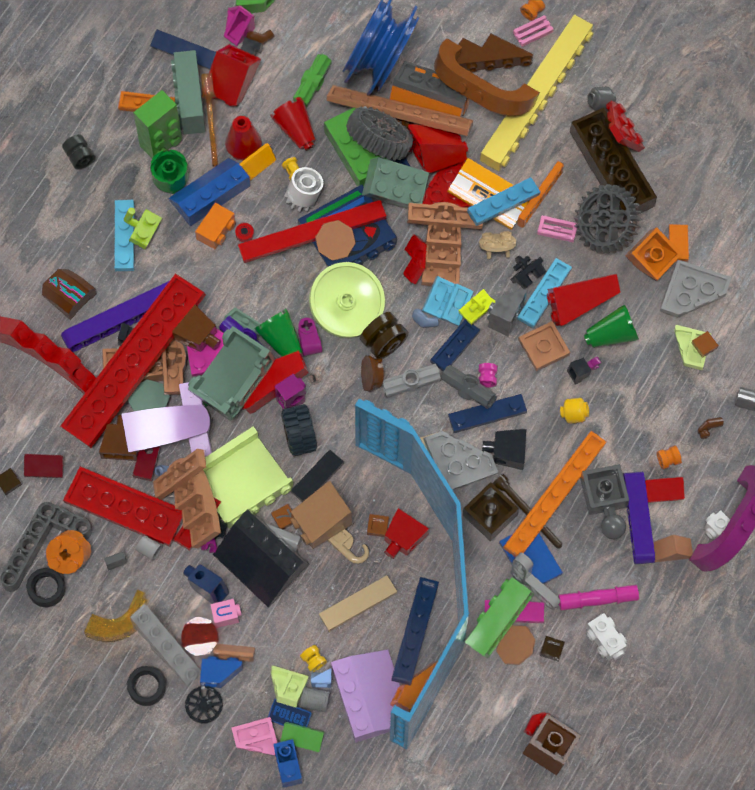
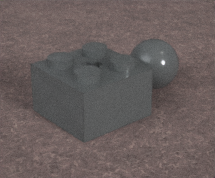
[580,464,629,539]

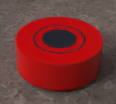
[235,223,254,242]

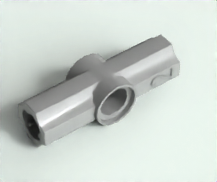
[382,364,441,397]

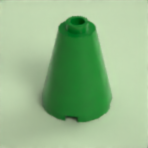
[584,305,639,348]
[254,309,302,357]

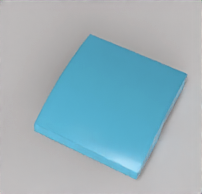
[422,276,473,326]

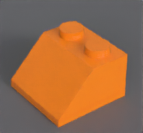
[625,227,682,280]

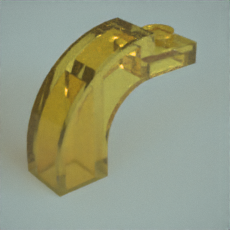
[84,590,148,643]

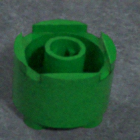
[150,150,189,194]

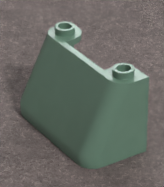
[188,326,274,421]

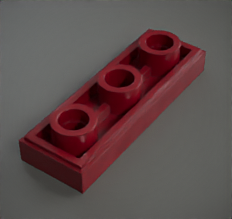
[132,446,161,481]

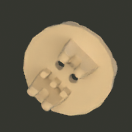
[479,231,516,259]

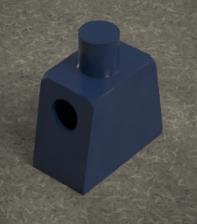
[183,564,229,604]

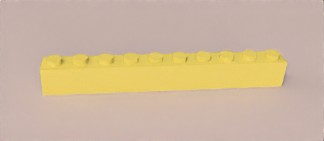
[480,15,594,171]

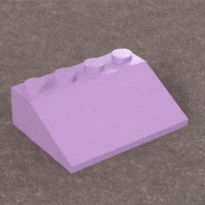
[331,650,400,743]

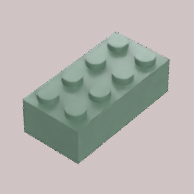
[171,50,205,135]

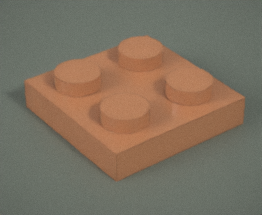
[518,321,570,371]

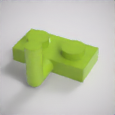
[123,207,162,249]

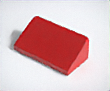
[645,477,685,503]

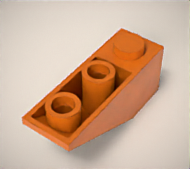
[390,660,439,713]

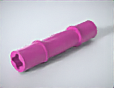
[558,585,639,610]

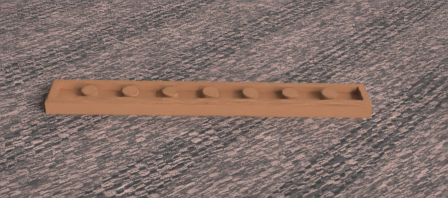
[327,85,473,136]

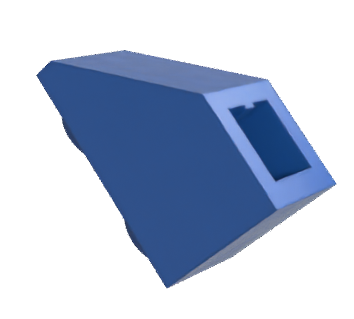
[200,656,243,688]
[273,739,303,788]

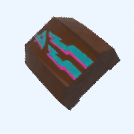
[42,269,97,320]

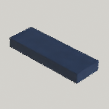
[430,319,480,371]

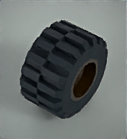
[281,404,317,456]

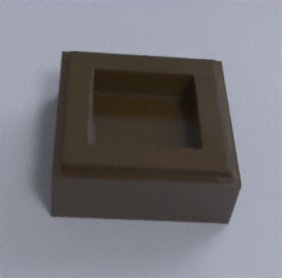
[0,468,22,495]
[540,636,565,662]

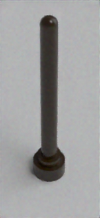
[493,474,562,549]

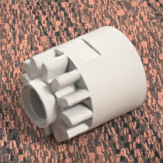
[285,167,323,212]

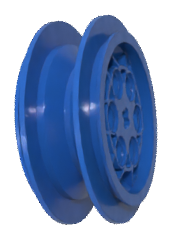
[342,0,419,96]

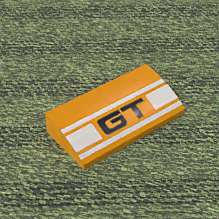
[447,158,529,230]

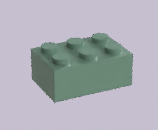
[362,157,429,209]

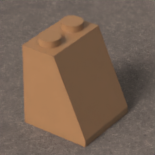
[290,481,352,549]

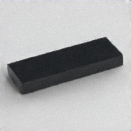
[291,450,344,502]

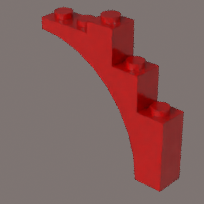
[0,316,96,394]

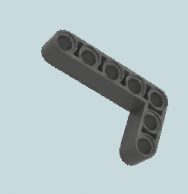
[0,502,92,592]

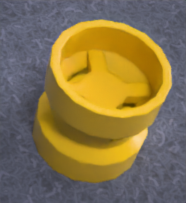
[300,645,327,673]

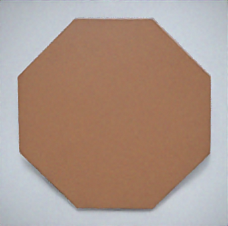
[315,220,355,260]
[497,626,535,665]

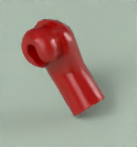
[524,713,551,736]

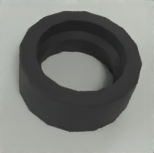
[26,568,65,608]
[127,666,166,706]

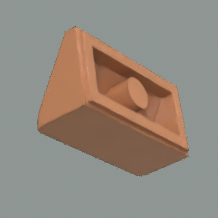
[213,644,255,662]

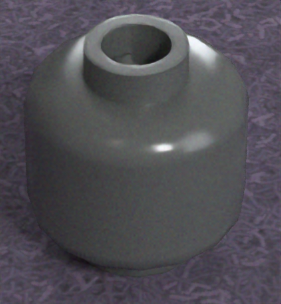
[587,86,616,111]

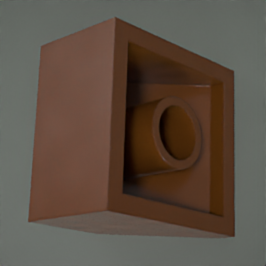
[522,714,581,776]

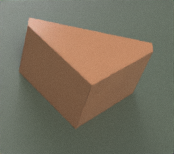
[653,535,693,562]

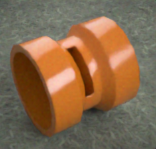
[520,0,545,21]
[656,445,682,469]

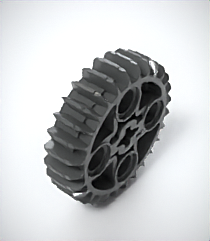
[346,106,413,160]
[574,184,642,254]

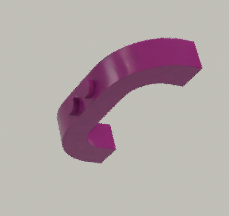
[689,465,755,571]

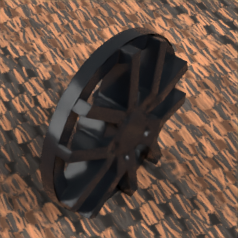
[185,686,223,724]

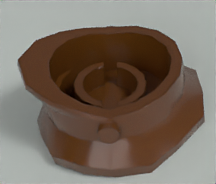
[361,355,384,391]

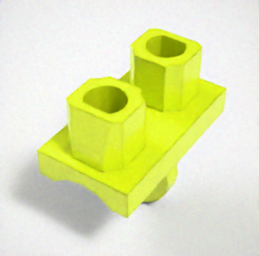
[458,289,496,325]

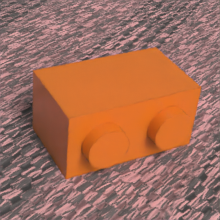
[195,203,236,250]

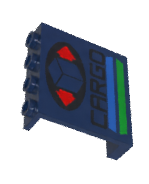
[298,185,397,267]

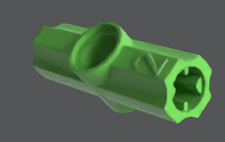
[293,54,332,107]

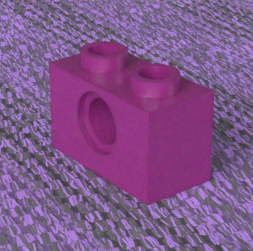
[274,374,306,409]

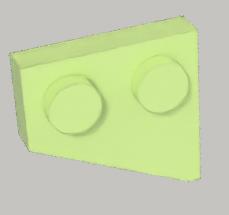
[674,325,711,370]
[271,665,309,708]

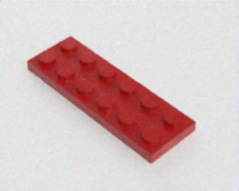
[63,466,183,547]

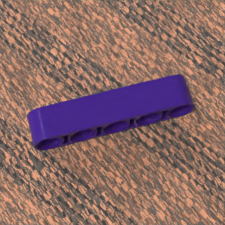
[623,471,655,565]

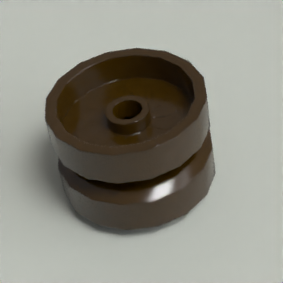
[360,311,409,359]

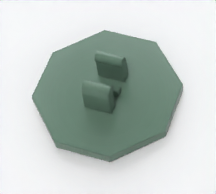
[128,379,170,412]

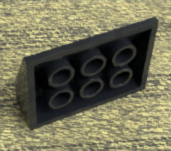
[213,509,308,608]

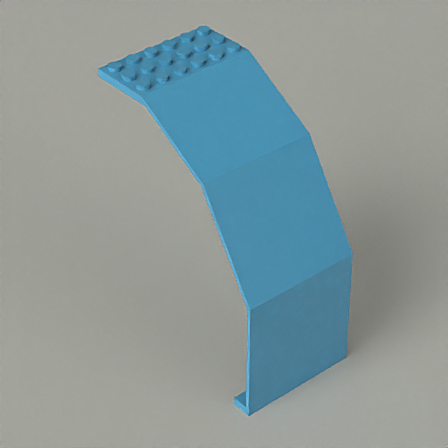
[355,399,469,750]

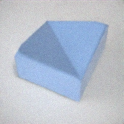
[311,669,332,688]

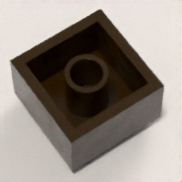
[463,482,519,542]

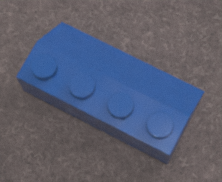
[168,158,250,226]

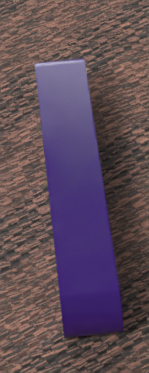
[61,281,169,352]

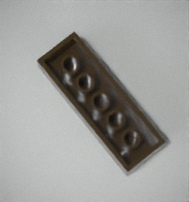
[570,107,657,221]

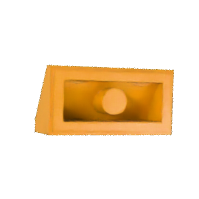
[240,143,276,181]

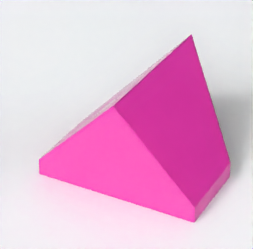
[223,5,255,46]

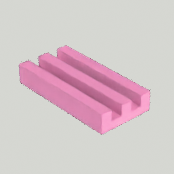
[513,15,554,47]
[537,215,578,243]

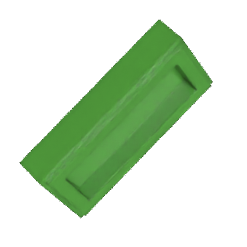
[280,722,324,752]

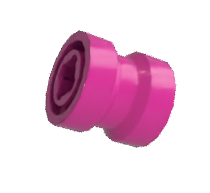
[478,363,498,388]

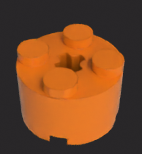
[46,530,91,574]

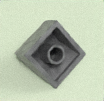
[487,289,527,337]

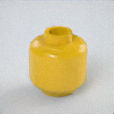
[560,398,589,424]

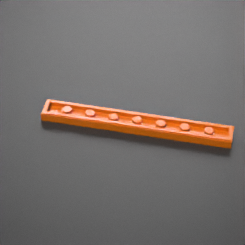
[503,431,607,557]

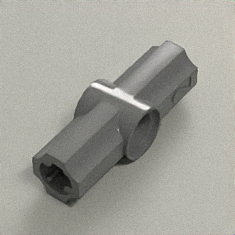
[441,365,497,409]

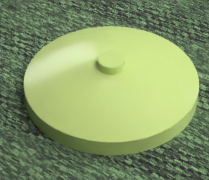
[309,262,385,338]

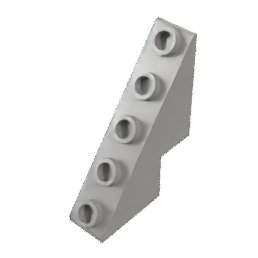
[130,604,201,686]

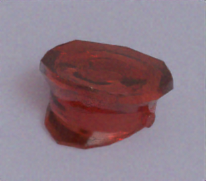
[181,617,219,656]

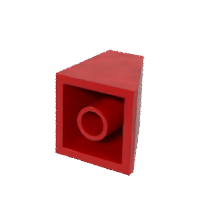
[203,44,261,106]
[408,124,468,173]

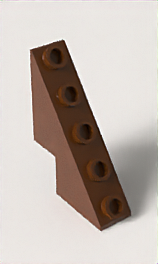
[457,33,533,73]

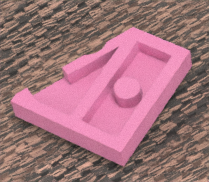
[231,717,277,756]

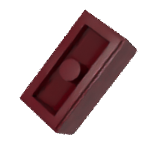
[24,454,64,478]

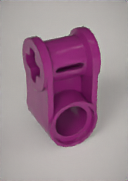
[298,317,322,356]

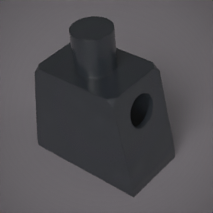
[482,429,527,470]

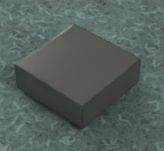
[104,552,127,571]

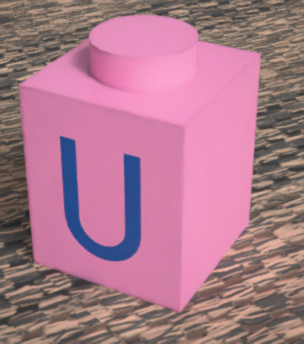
[210,599,242,628]

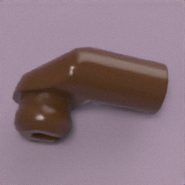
[246,29,274,45]
[698,417,724,439]

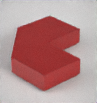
[403,234,427,285]

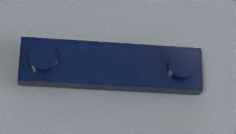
[448,394,527,433]

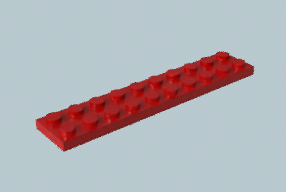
[60,273,206,448]

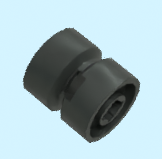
[62,134,95,170]

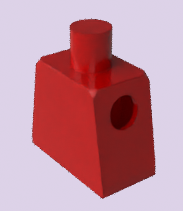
[384,508,429,559]

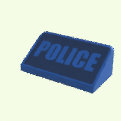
[268,699,312,727]

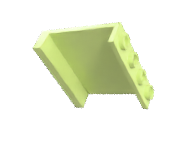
[203,426,293,528]

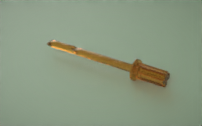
[201,73,218,167]

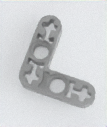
[511,552,560,610]

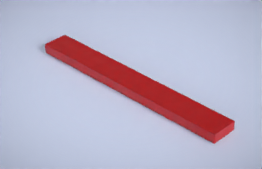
[238,200,387,263]

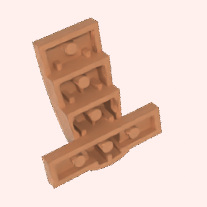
[407,202,483,286]
[102,339,187,395]
[153,448,221,549]

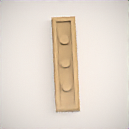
[319,575,397,632]

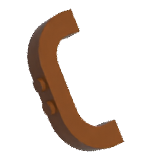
[434,38,540,115]

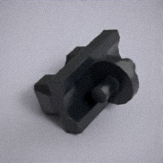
[510,256,546,289]

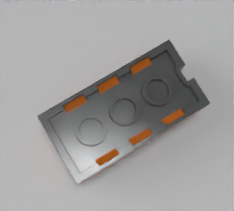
[390,61,470,117]

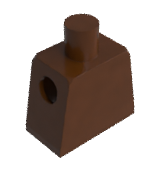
[172,305,221,352]
[99,415,138,461]

